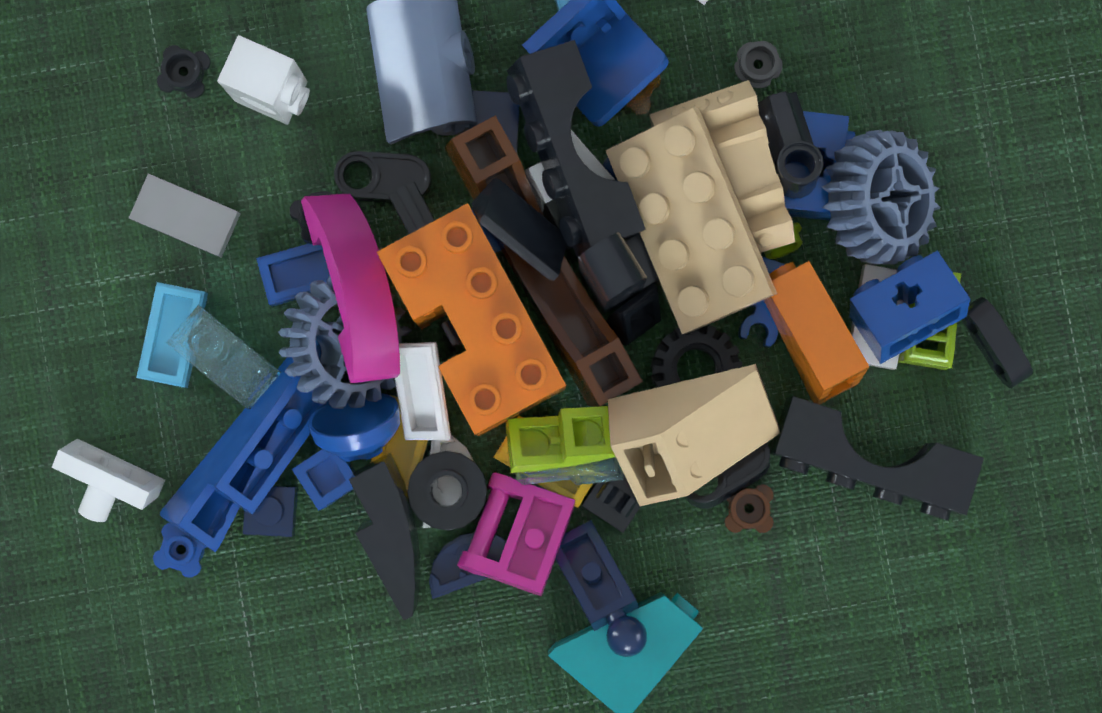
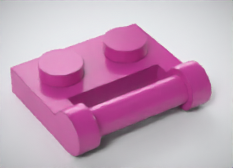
[457,473,575,596]

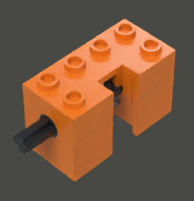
[377,182,566,436]

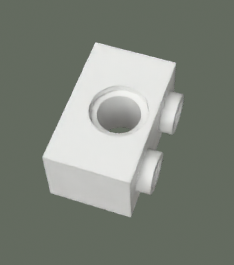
[217,35,310,125]

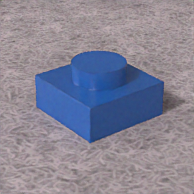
[292,449,355,511]

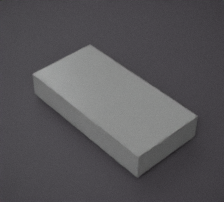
[129,174,241,258]

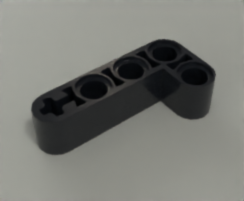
[578,232,660,313]

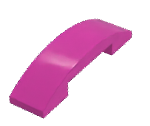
[301,193,400,383]

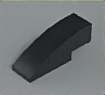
[349,452,421,620]

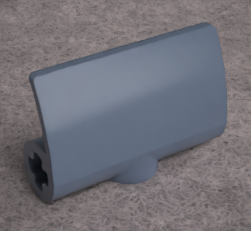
[366,0,478,145]

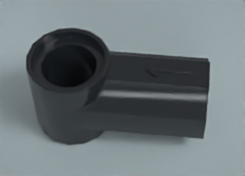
[758,91,823,199]

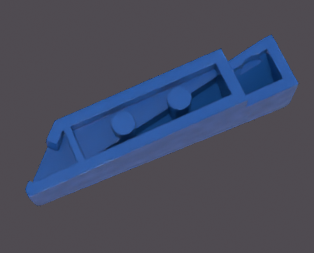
[160,340,329,552]

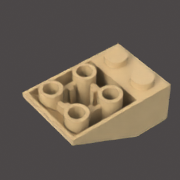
[608,364,780,506]

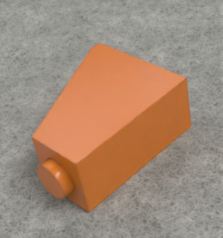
[764,261,869,405]

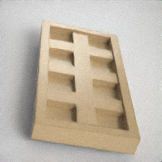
[606,107,777,334]

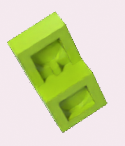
[506,406,615,473]

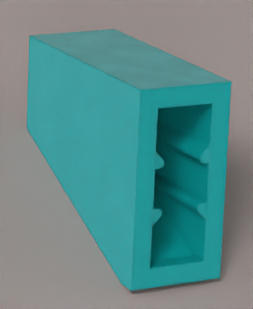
[548,592,703,713]

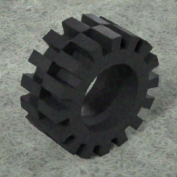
[651,325,742,388]

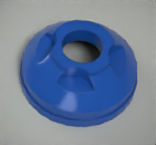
[308,393,400,462]

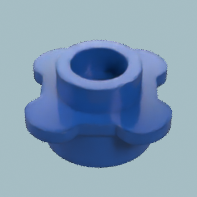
[153,523,207,578]

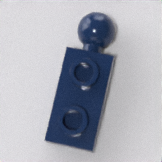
[555,520,647,657]

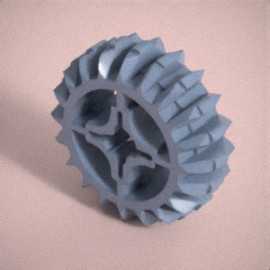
[822,130,940,264]
[278,276,412,409]

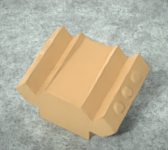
[649,80,795,253]

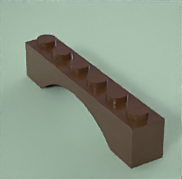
[445,115,643,407]

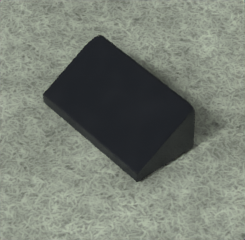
[471,178,567,281]

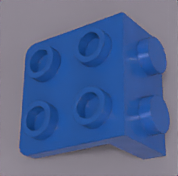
[522,0,669,127]

